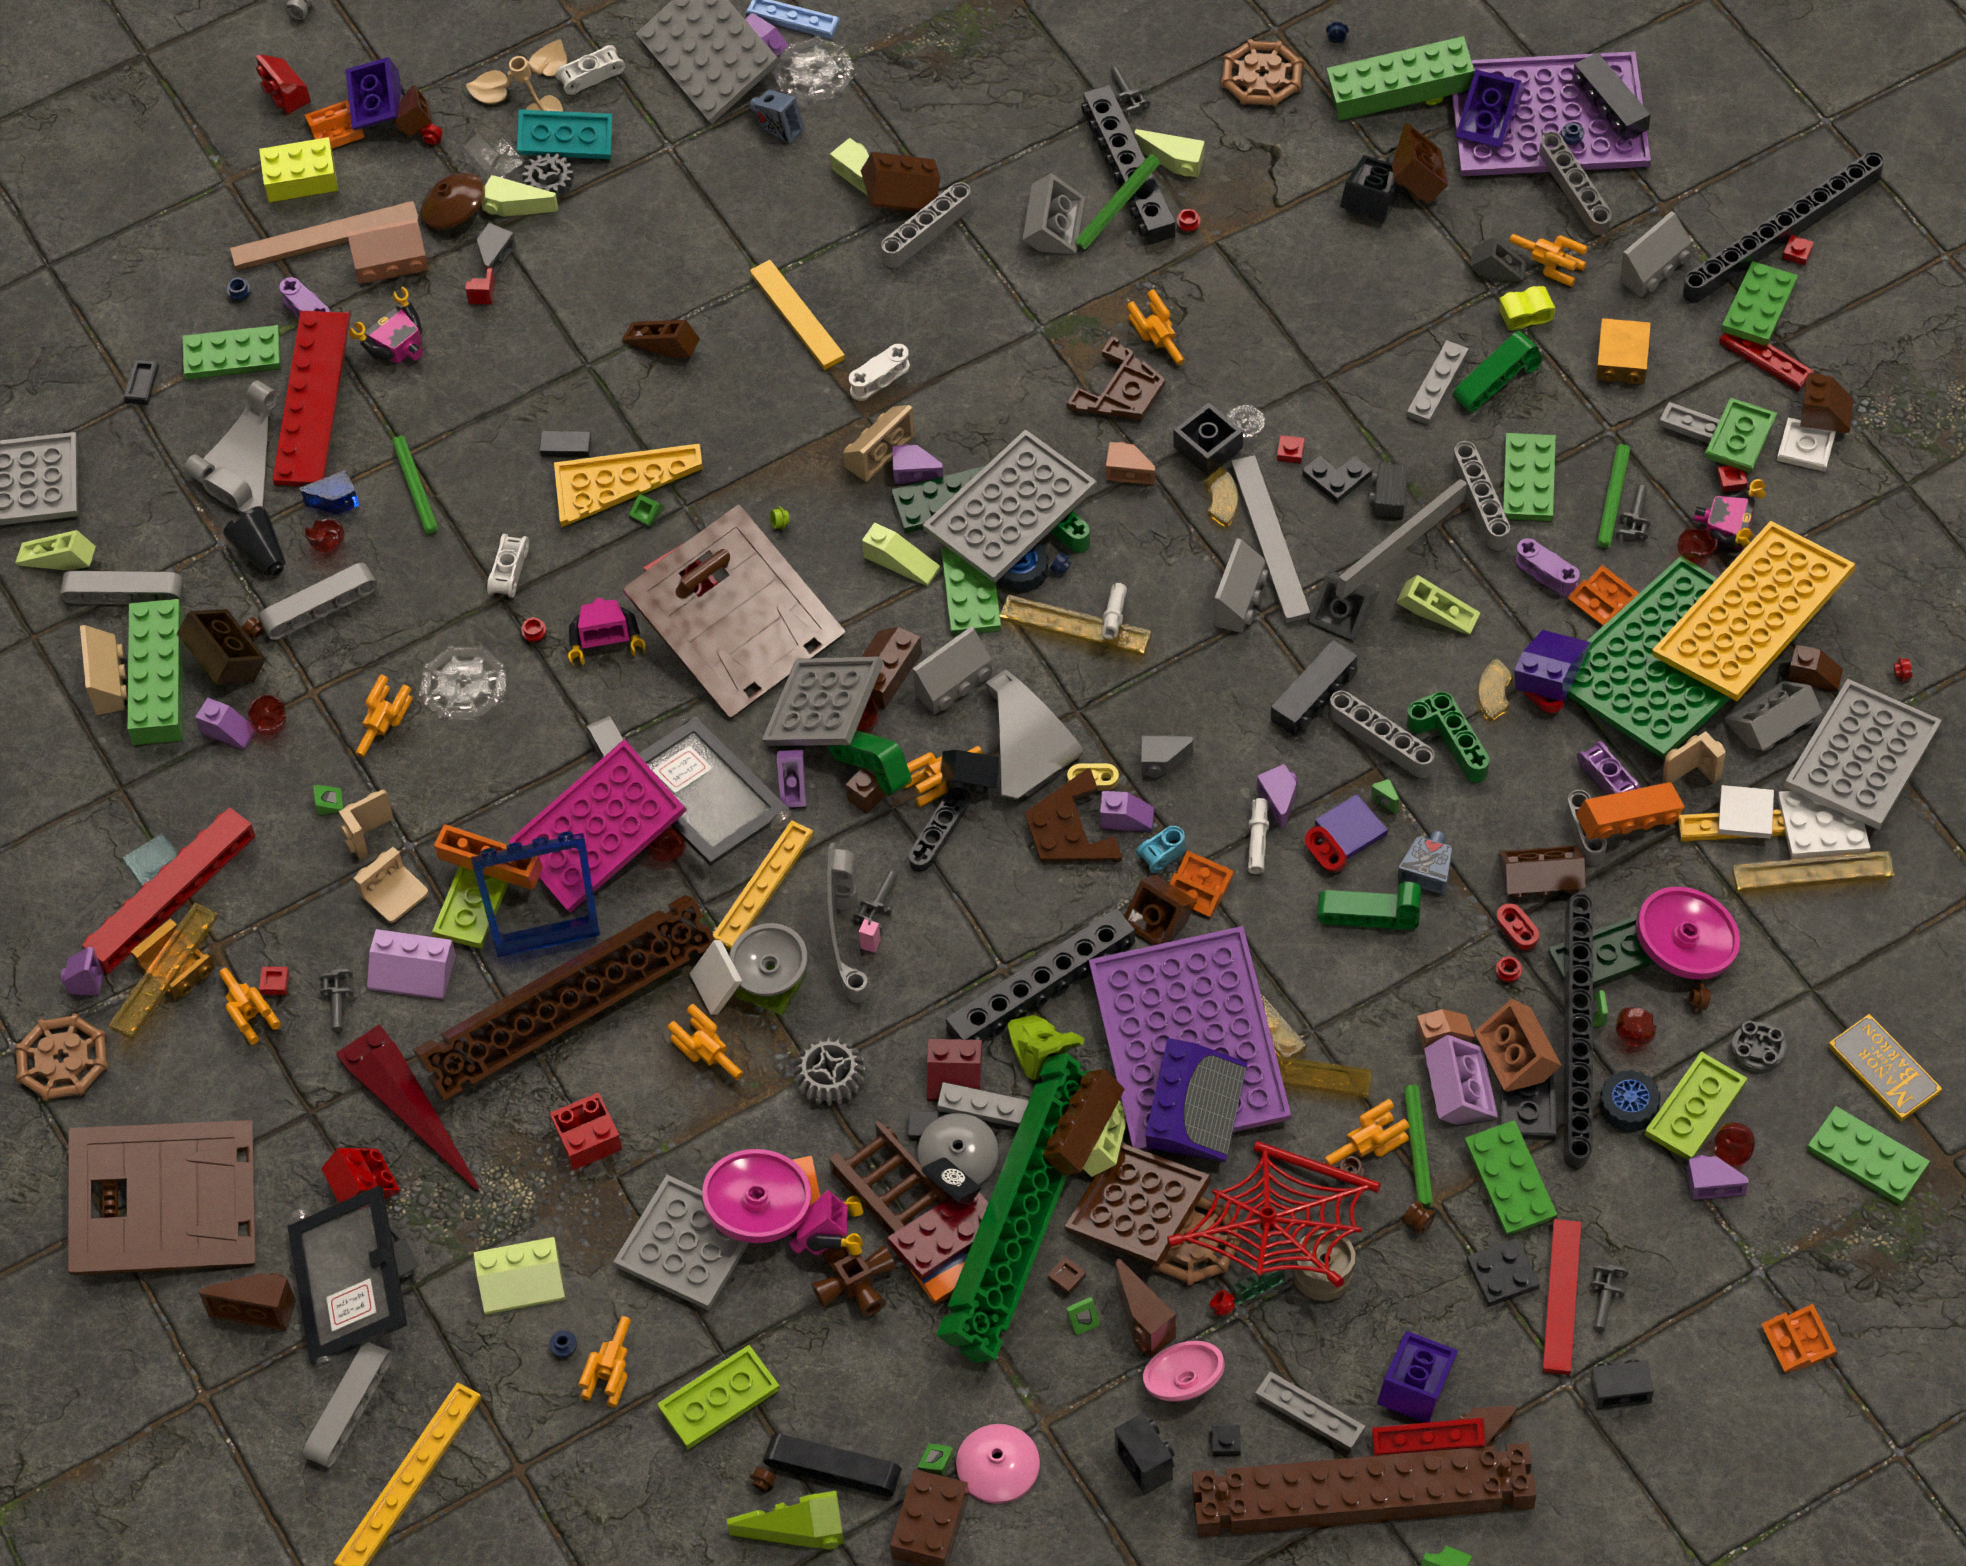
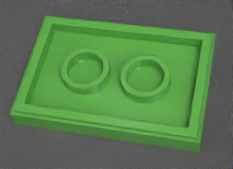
[1704,397,1777,473]

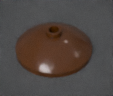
[421,173,485,230]

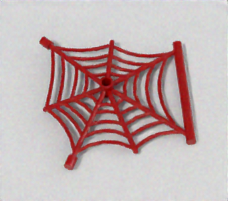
[1167,1141,1381,1288]

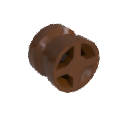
[1402,1200,1436,1235]

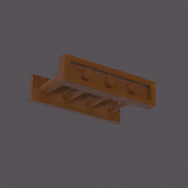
[829,1121,948,1235]

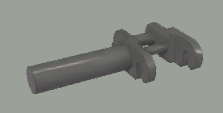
[1111,66,1151,117]
[1615,485,1651,541]
[853,870,897,932]
[319,969,353,1032]
[1590,1264,1629,1331]

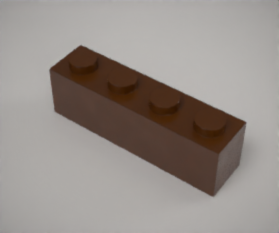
[1042,1069,1125,1176]

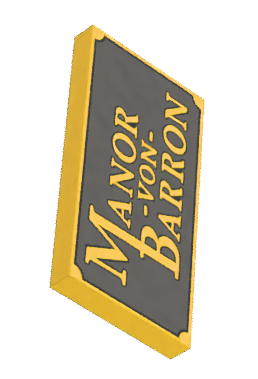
[1828,1014,1942,1122]

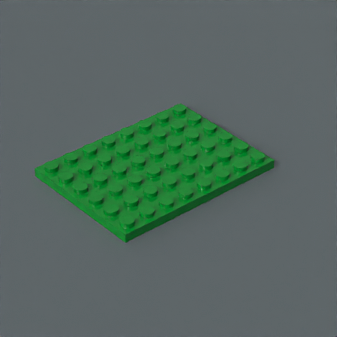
[1567,556,1798,760]

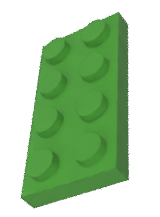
[1721,261,1798,346]
[183,325,281,379]
[1503,433,1556,522]
[941,548,1001,636]
[1807,1106,1930,1206]
[1464,1120,1557,1237]

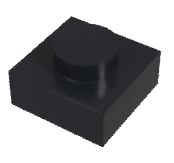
[1212,1425,1241,1456]

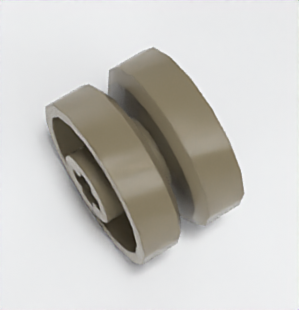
[1293,1229,1355,1301]

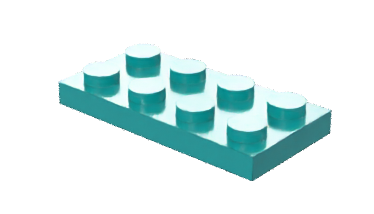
[517,109,612,159]

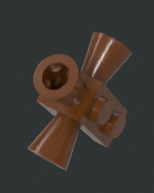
[811,1245,896,1317]

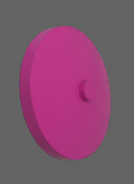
[1636,887,1740,980]
[702,1149,811,1243]

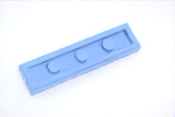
[746,0,840,39]

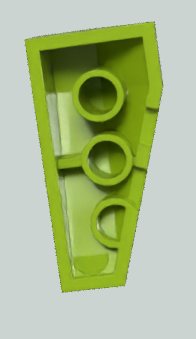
[727,1491,844,1549]

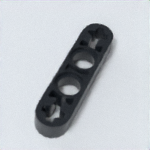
[909,788,970,872]

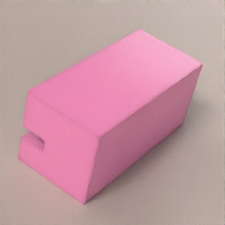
[859,919,881,953]

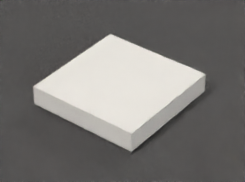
[1777,417,1836,472]
[1718,785,1774,839]
[690,940,742,1015]

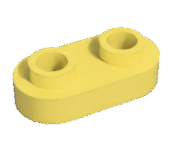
[1067,763,1119,791]

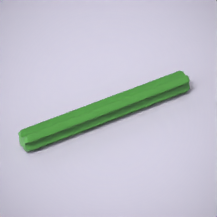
[1075,154,1160,249]
[392,435,438,535]
[1597,444,1630,548]
[1404,1084,1433,1208]

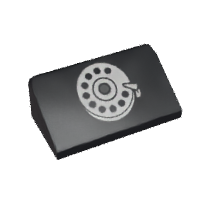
[921,1157,981,1204]

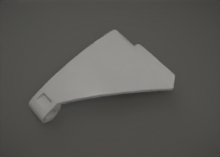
[184,380,279,513]
[984,669,1083,799]
[827,843,869,1003]

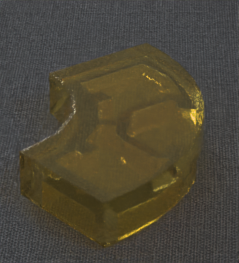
[1205,466,1238,528]
[1478,658,1513,722]

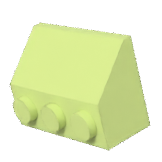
[474,1237,566,1315]

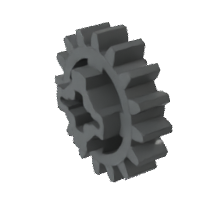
[522,153,574,198]

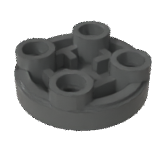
[1731,1020,1786,1073]

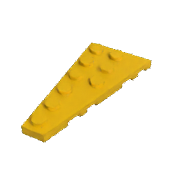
[554,444,703,528]

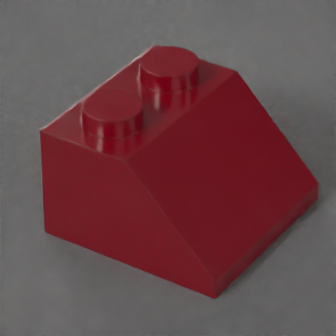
[927,1039,983,1101]

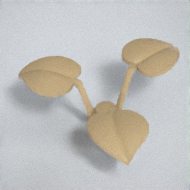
[466,39,567,111]

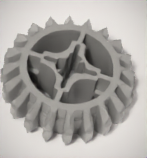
[793,1036,865,1107]

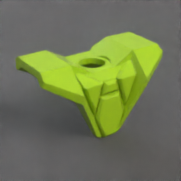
[1008,1015,1085,1080]

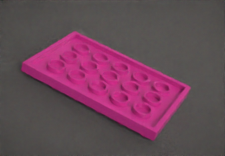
[509,739,687,913]

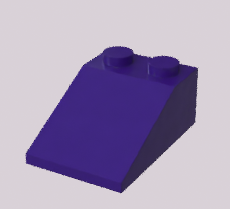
[345,57,401,130]
[1455,69,1525,148]
[1514,630,1591,702]
[1377,1331,1458,1423]

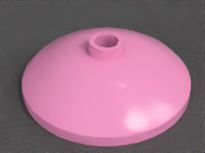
[1143,1341,1225,1402]
[956,1424,1040,1504]

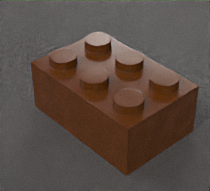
[890,1469,969,1566]

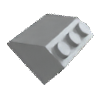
[1022,173,1085,254]
[1620,211,1691,298]
[1214,538,1269,633]
[912,627,993,715]
[1724,681,1822,751]

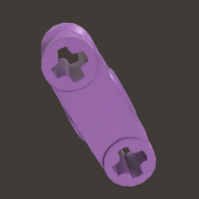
[279,277,330,319]
[1516,538,1580,597]
[1577,741,1641,795]

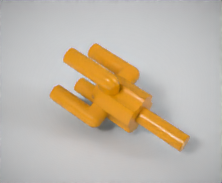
[1509,234,1588,287]
[1126,289,1185,366]
[355,674,413,758]
[904,746,983,808]
[219,968,281,1045]
[667,1004,743,1080]
[1324,1099,1410,1166]
[578,1316,631,1408]

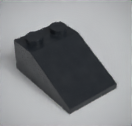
[1340,155,1401,221]

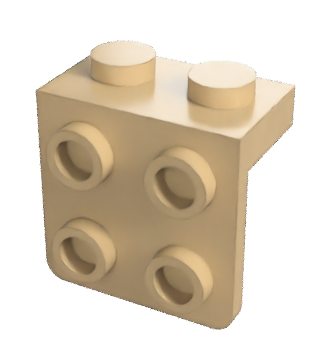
[1662,731,1726,784]
[339,790,393,860]
[353,847,429,923]

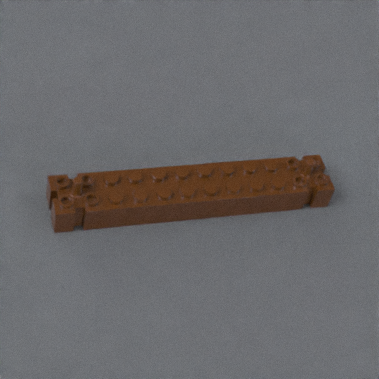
[413,895,715,1100]
[1192,1443,1536,1537]

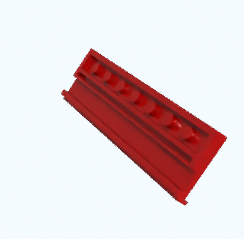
[273,310,351,487]

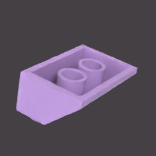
[367,929,456,1000]
[1424,1035,1498,1125]

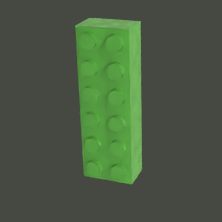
[1327,36,1475,121]
[127,599,184,745]

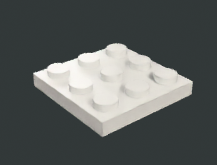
[1777,791,1870,860]

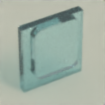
[122,834,177,886]

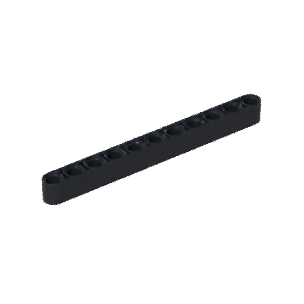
[1683,151,1885,303]
[1564,893,1593,1169]

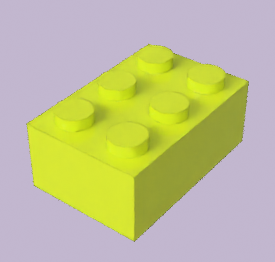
[259,137,338,202]

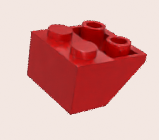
[256,54,311,115]
[549,1092,623,1171]
[321,1148,400,1210]

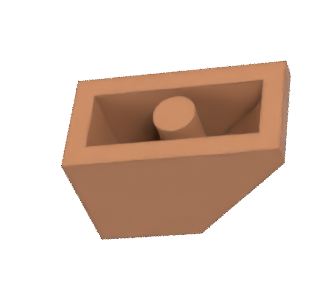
[1106,442,1155,485]
[1416,1009,1475,1053]

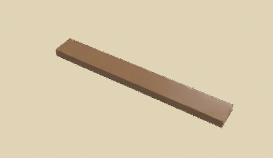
[230,201,420,271]

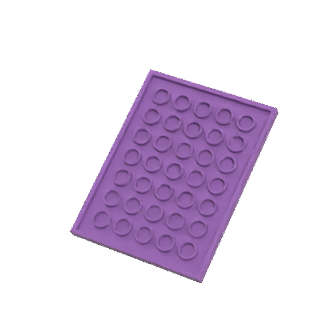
[1452,51,1651,176]
[1089,926,1291,1151]

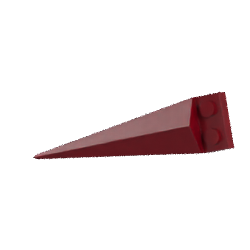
[336,1024,479,1192]

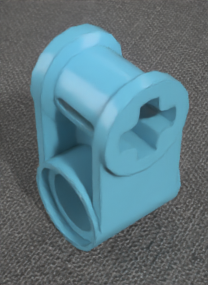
[1136,826,1186,873]

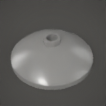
[729,923,808,996]
[918,1113,998,1186]

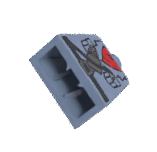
[750,90,804,144]
[1398,831,1452,895]

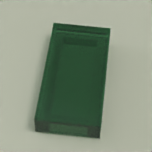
[1231,1262,1284,1305]

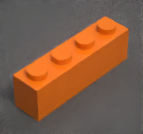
[1575,782,1685,840]
[434,824,543,890]

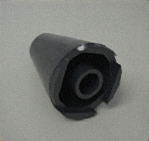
[223,506,286,576]

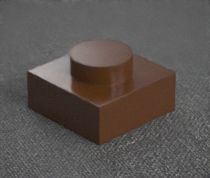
[1048,1256,1086,1295]

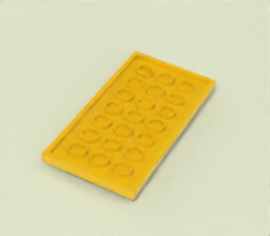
[1652,521,1855,701]

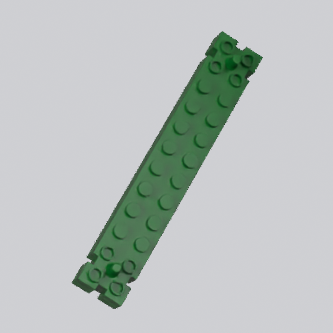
[936,1053,1090,1363]

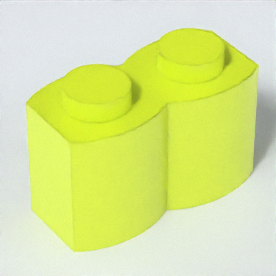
[1498,286,1555,331]

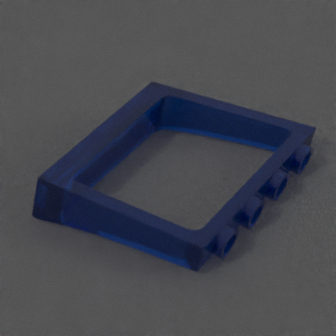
[471,831,600,957]

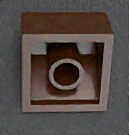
[1800,373,1853,433]
[1124,874,1197,945]

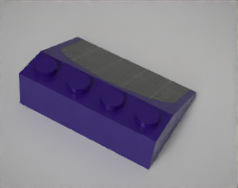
[1145,1038,1247,1162]

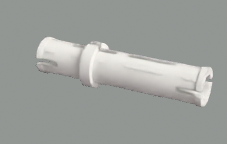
[1102,583,1127,639]
[1248,798,1269,874]

